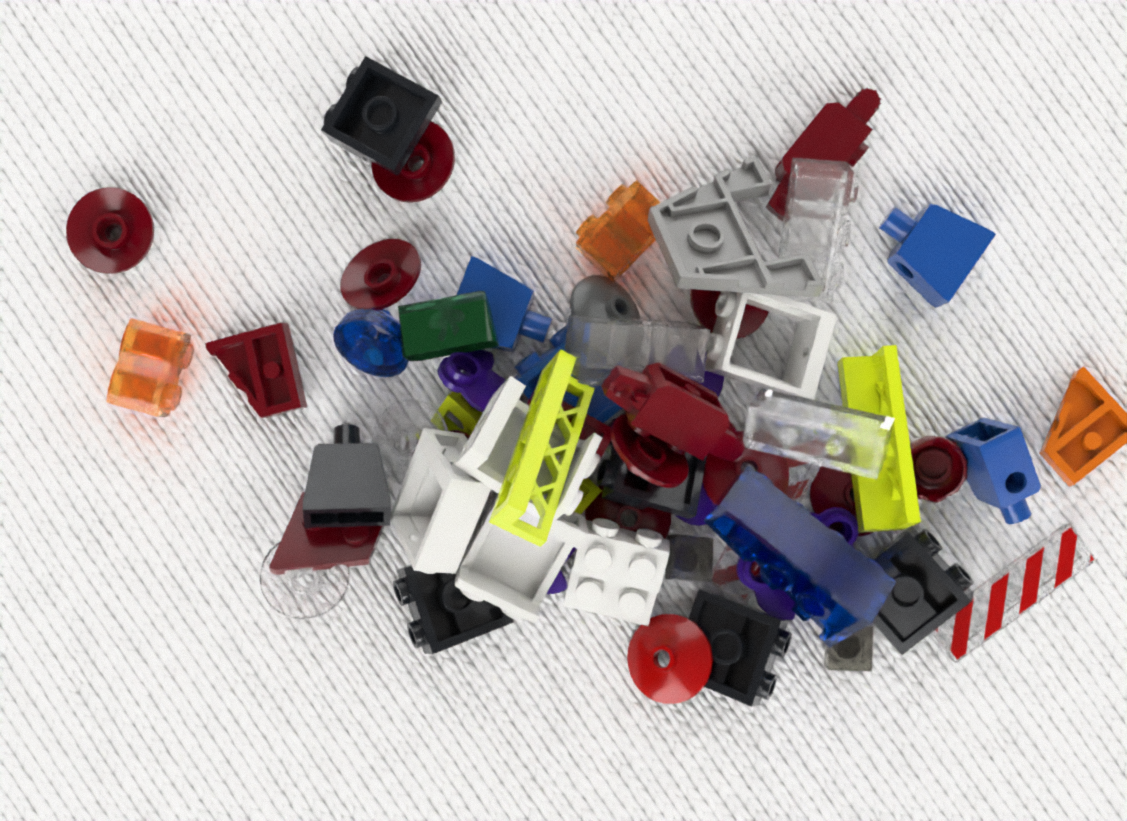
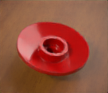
[627,614,713,704]

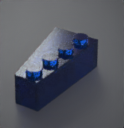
[703,466,897,648]

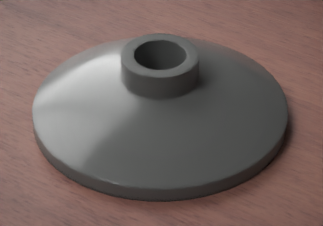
[570,275,642,358]

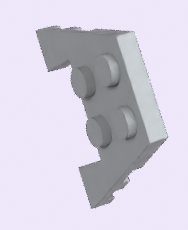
[647,156,824,297]

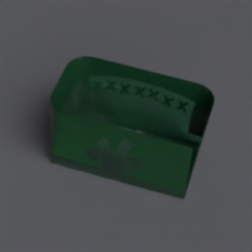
[398,291,499,362]

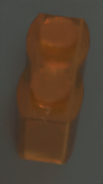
[576,180,661,282]
[106,318,194,417]

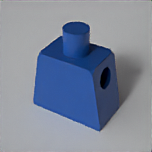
[879,204,996,308]
[442,256,553,352]
[945,417,1041,524]

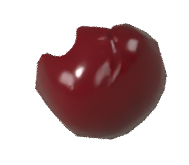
[910,436,967,503]

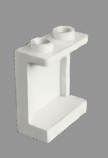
[454,376,602,522]
[455,493,588,623]

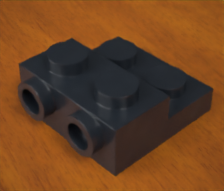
[321,56,442,176]
[597,412,707,519]
[841,526,974,655]
[393,544,514,654]
[688,589,792,707]

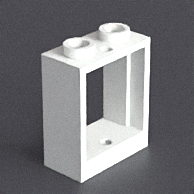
[702,291,838,400]
[390,428,491,574]

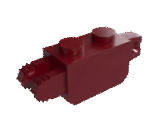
[765,87,882,223]
[601,362,746,462]

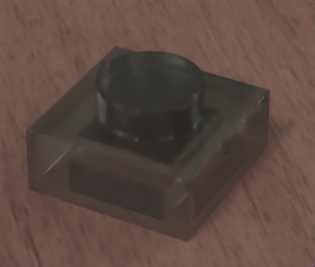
[665,534,713,583]
[824,623,873,672]

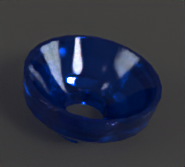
[333,309,409,377]

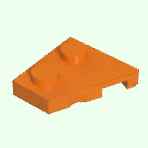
[1039,366,1127,487]

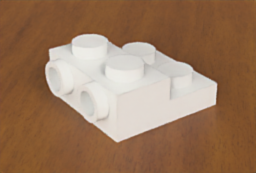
[563,518,670,626]

